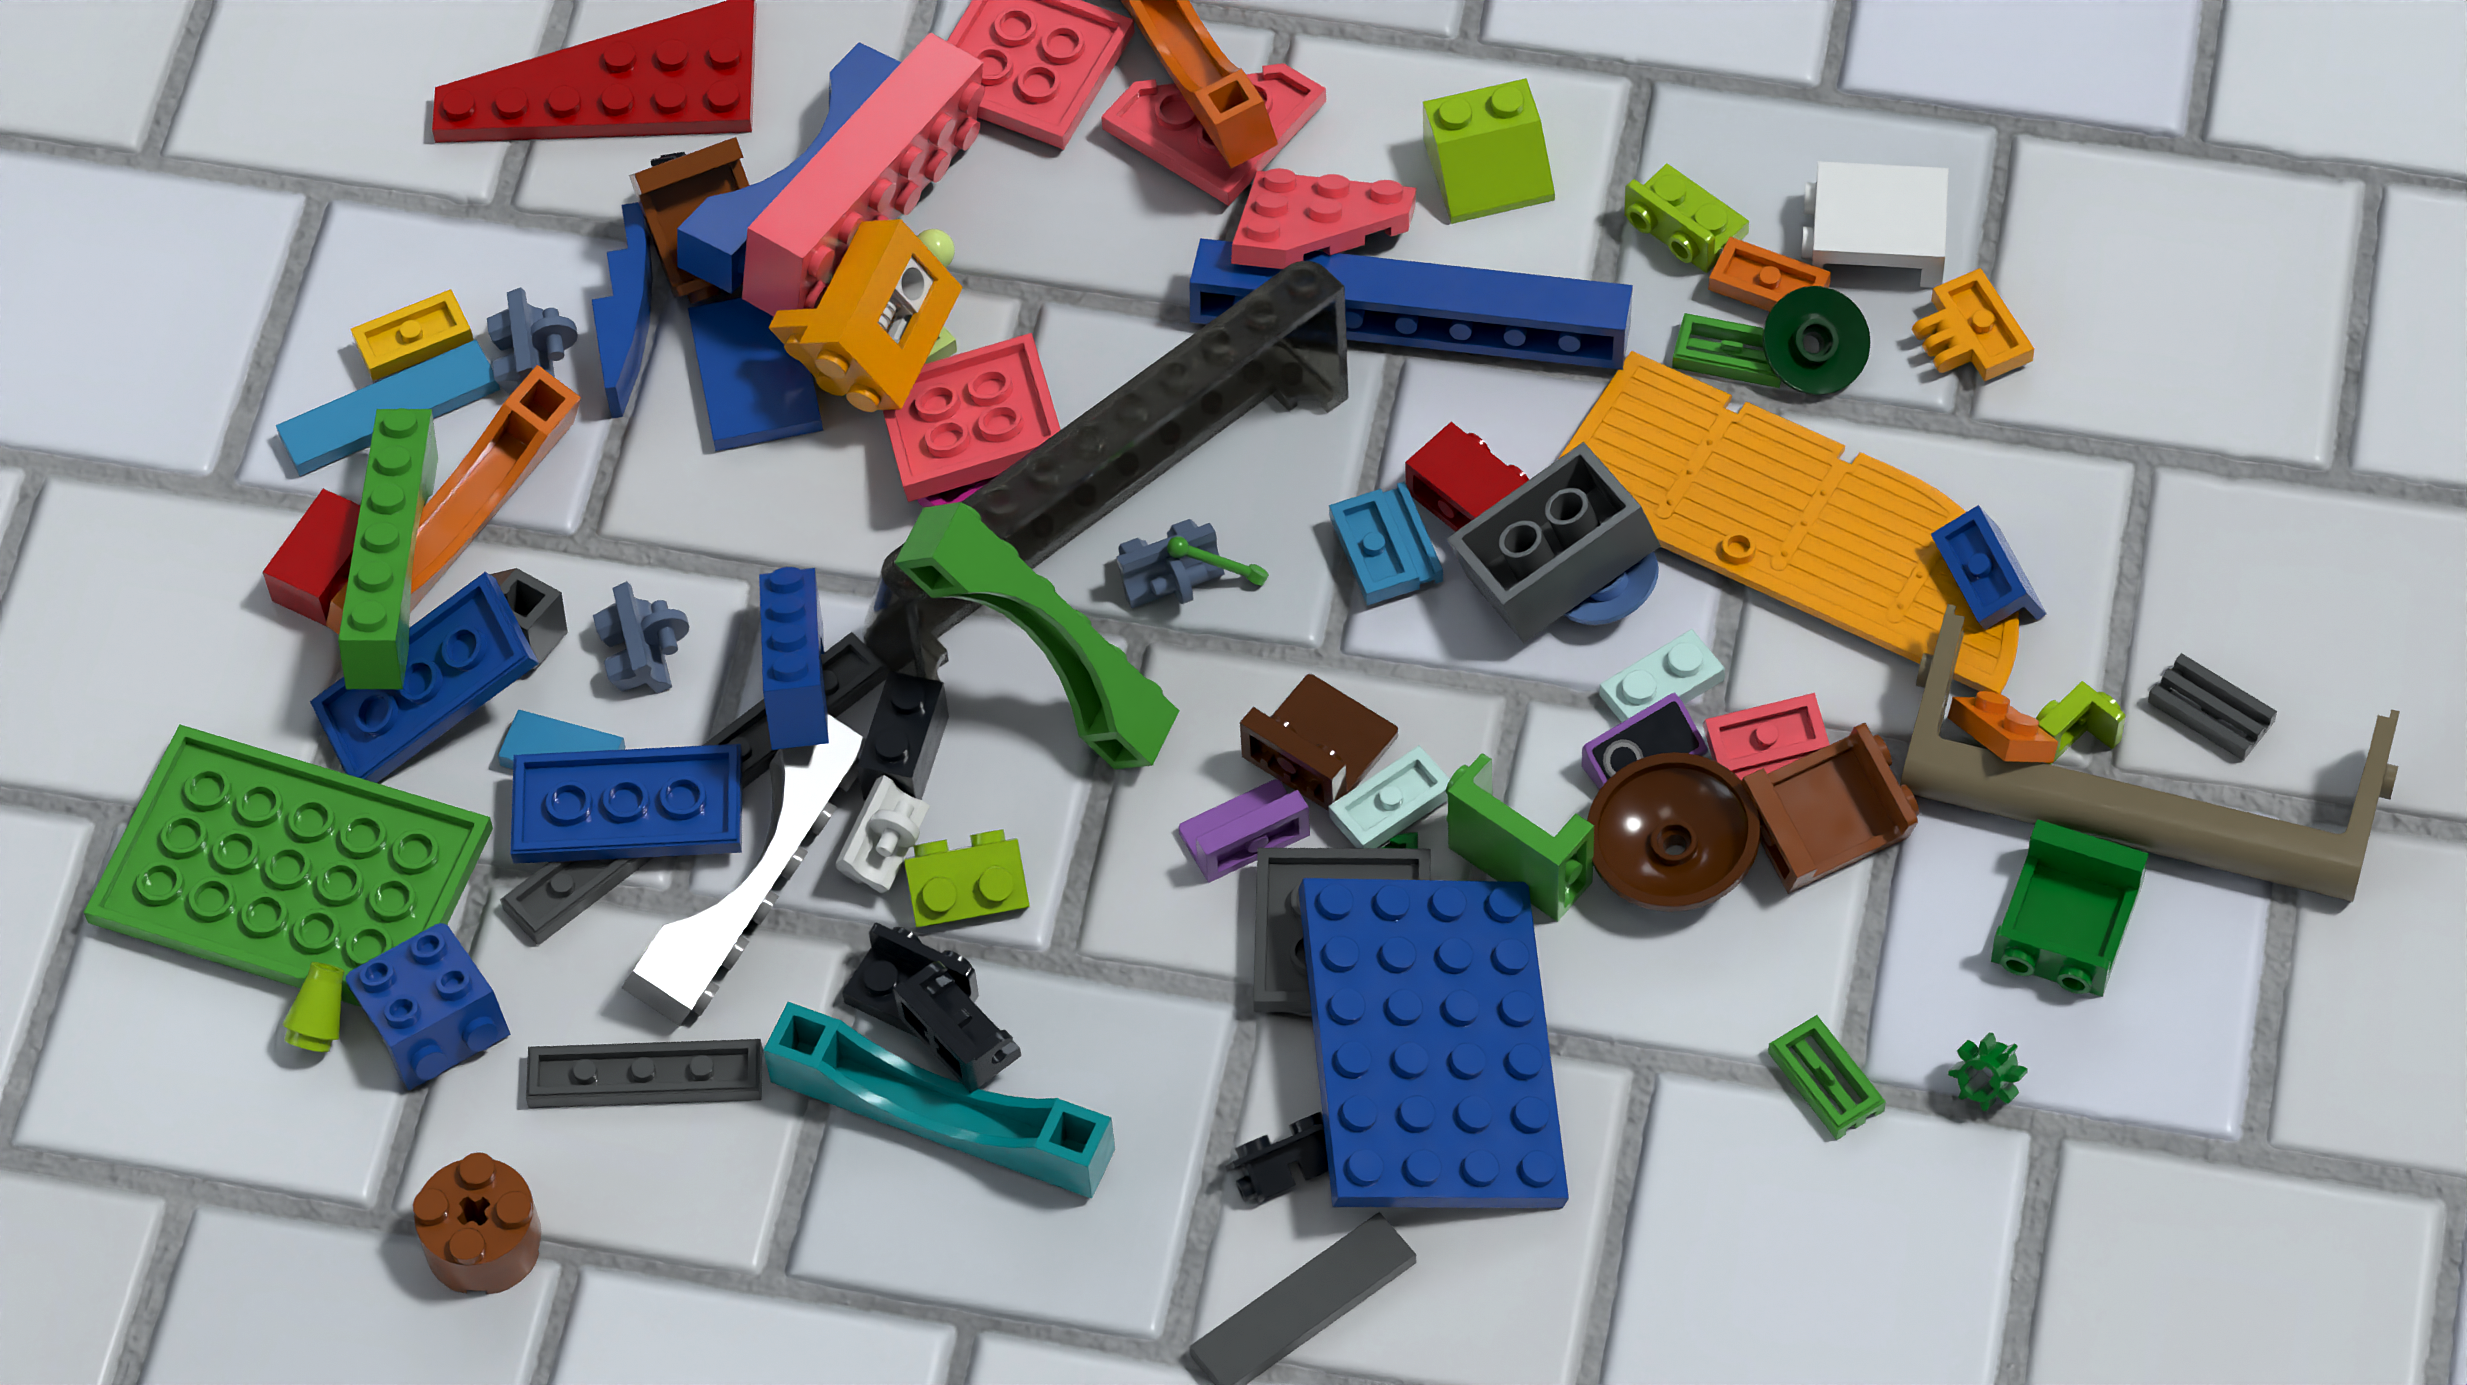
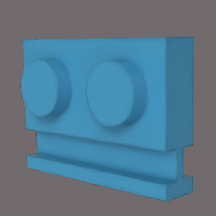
[1329,481,1443,606]

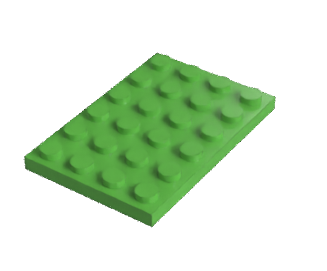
[84,724,493,1007]

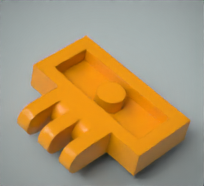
[1911,268,2035,381]

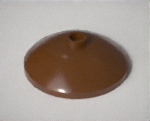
[1587,752,1760,912]

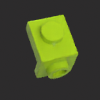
[2036,681,2126,765]

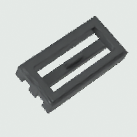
[2148,653,2277,761]

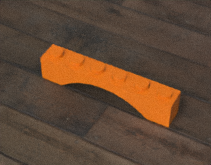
[1120,0,1279,169]
[326,365,581,635]

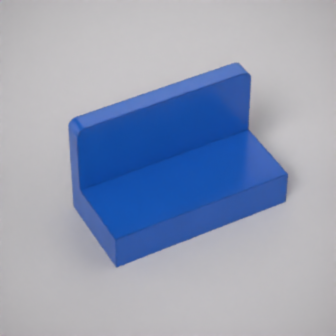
[1931,505,2047,630]

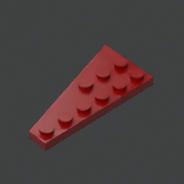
[432,0,757,143]

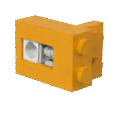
[768,219,963,412]

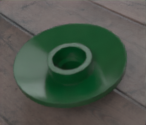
[1762,286,1871,395]

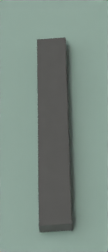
[500,632,889,946]

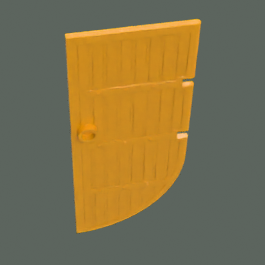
[1558,351,2019,694]

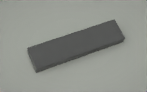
[526,1039,763,1108]
[1189,1212,1416,1385]

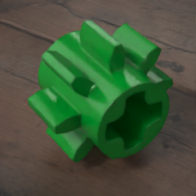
[1948,1032,2028,1111]

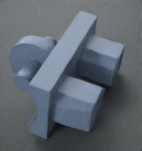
[487,287,578,393]
[1116,519,1225,608]
[593,581,690,694]

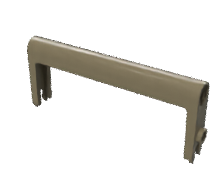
[1900,604,2400,902]

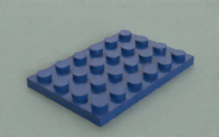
[1298,878,1569,1208]

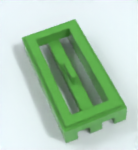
[1672,313,1781,388]
[1768,1015,1886,1140]

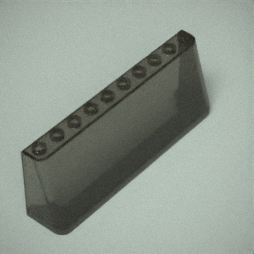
[862,261,1349,681]

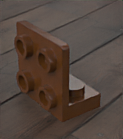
[1239,674,1398,811]

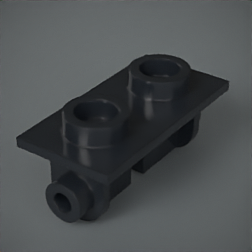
[1225,1111,1329,1203]

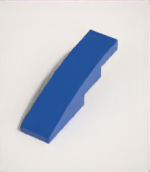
[592,202,653,419]

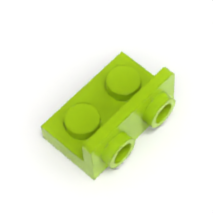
[1624,163,1749,273]

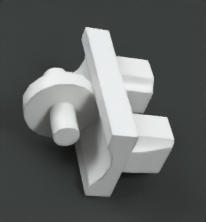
[836,775,930,894]

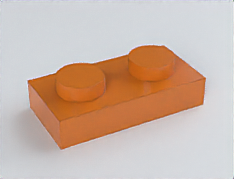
[1708,237,1831,312]
[1947,691,2059,763]

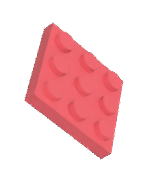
[947,0,1135,150]
[883,333,1068,502]

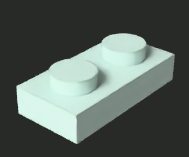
[1599,629,1725,723]
[1328,745,1450,848]

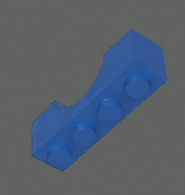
[759,567,829,750]

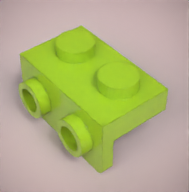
[904,829,1030,928]

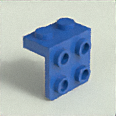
[346,923,511,1091]

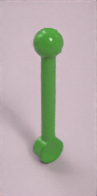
[1167,536,1269,586]

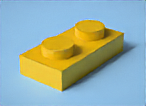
[350,289,474,381]

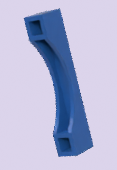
[677,42,902,294]

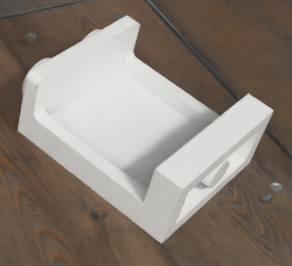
[1801,161,1949,288]

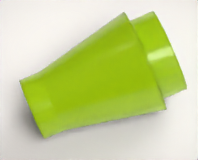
[282,962,345,1052]

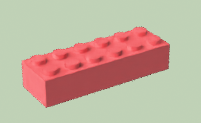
[742,32,985,317]

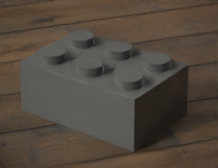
[1447,442,1661,643]

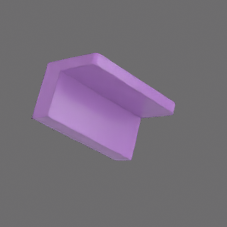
[1179,779,1310,883]

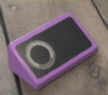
[1581,692,1708,790]

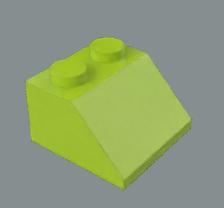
[1423,78,1555,224]

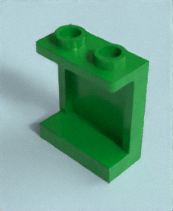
[1991,819,2149,997]

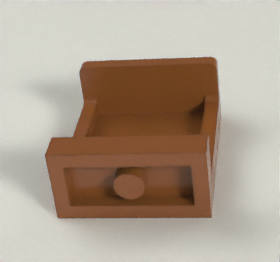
[629,137,750,304]
[1741,723,1919,894]

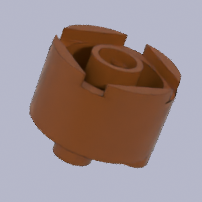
[413,1152,542,1294]

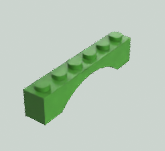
[338,408,438,689]
[894,502,1180,770]

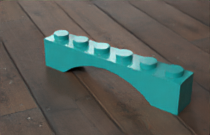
[763,1002,1115,1199]

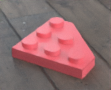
[1101,63,1326,206]
[1231,168,1417,270]

